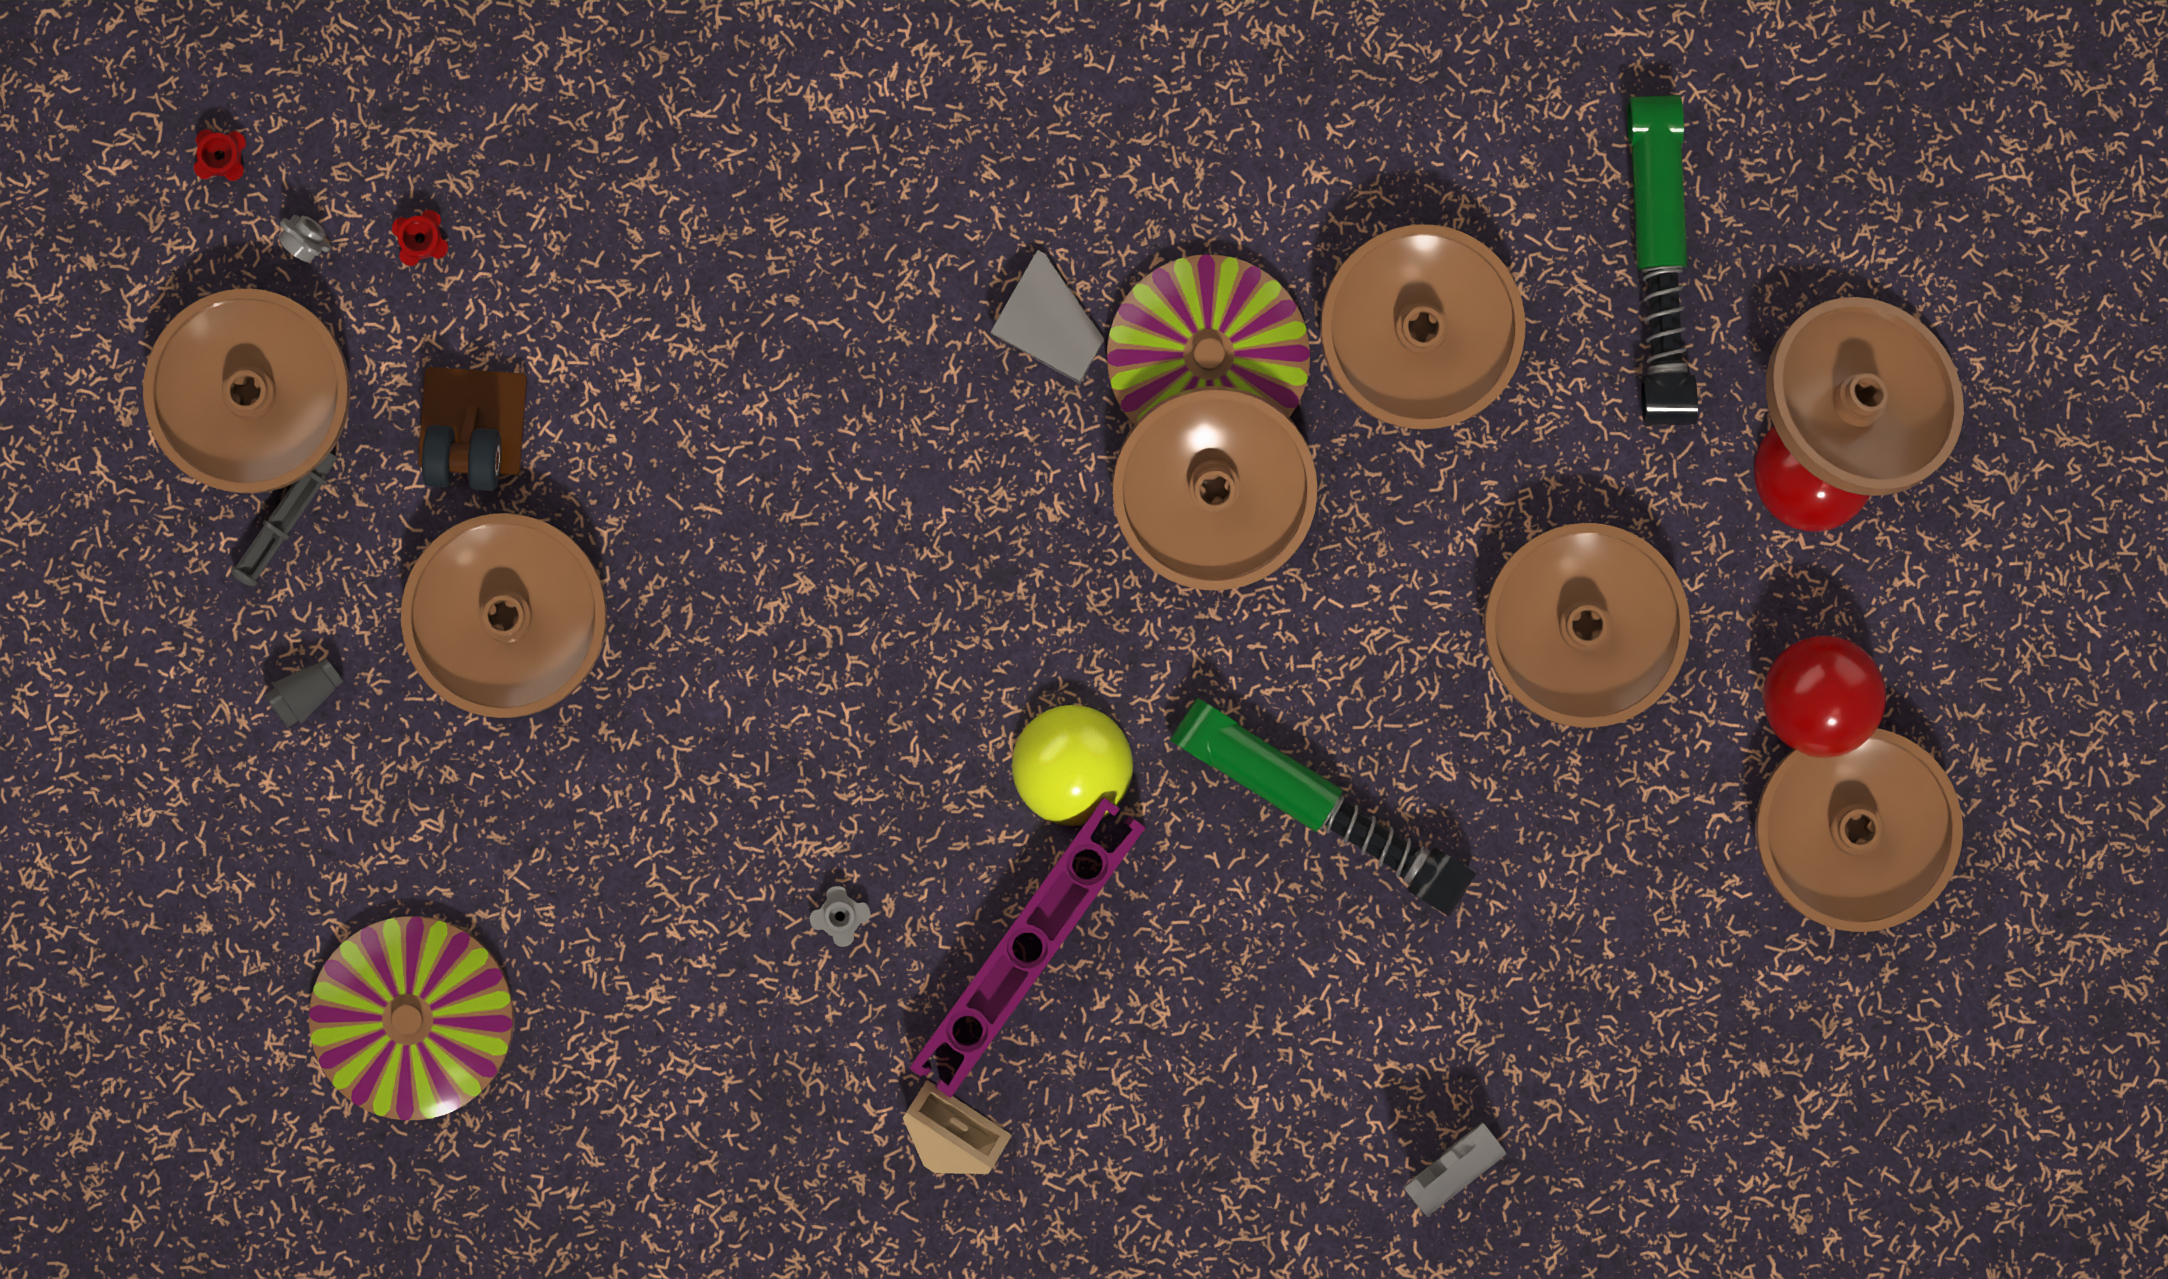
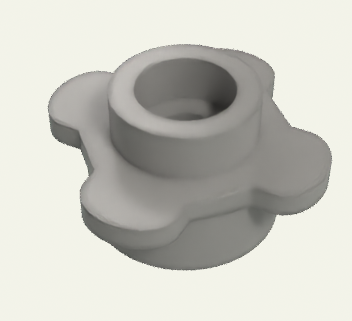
[279,215,332,262]
[810,886,871,947]

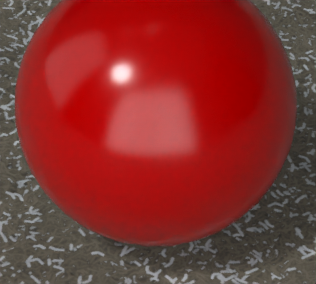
[1754,426,1870,532]
[1762,635,1886,758]

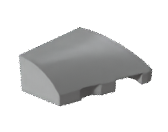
[991,250,1104,384]
[1403,1122,1507,1217]

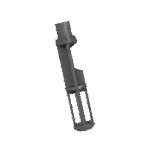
[231,453,338,586]

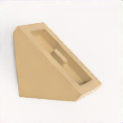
[903,1080,1012,1174]

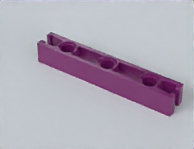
[909,798,1146,1098]

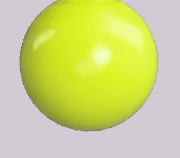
[1012,705,1133,826]

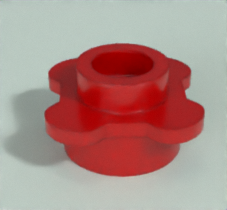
[194,129,246,181]
[392,210,449,266]

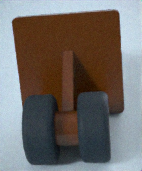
[418,367,528,491]

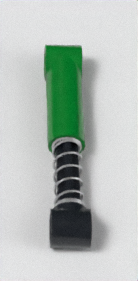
[1627,95,1698,427]
[1170,697,1476,917]

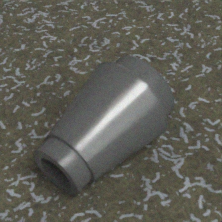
[264,658,343,728]

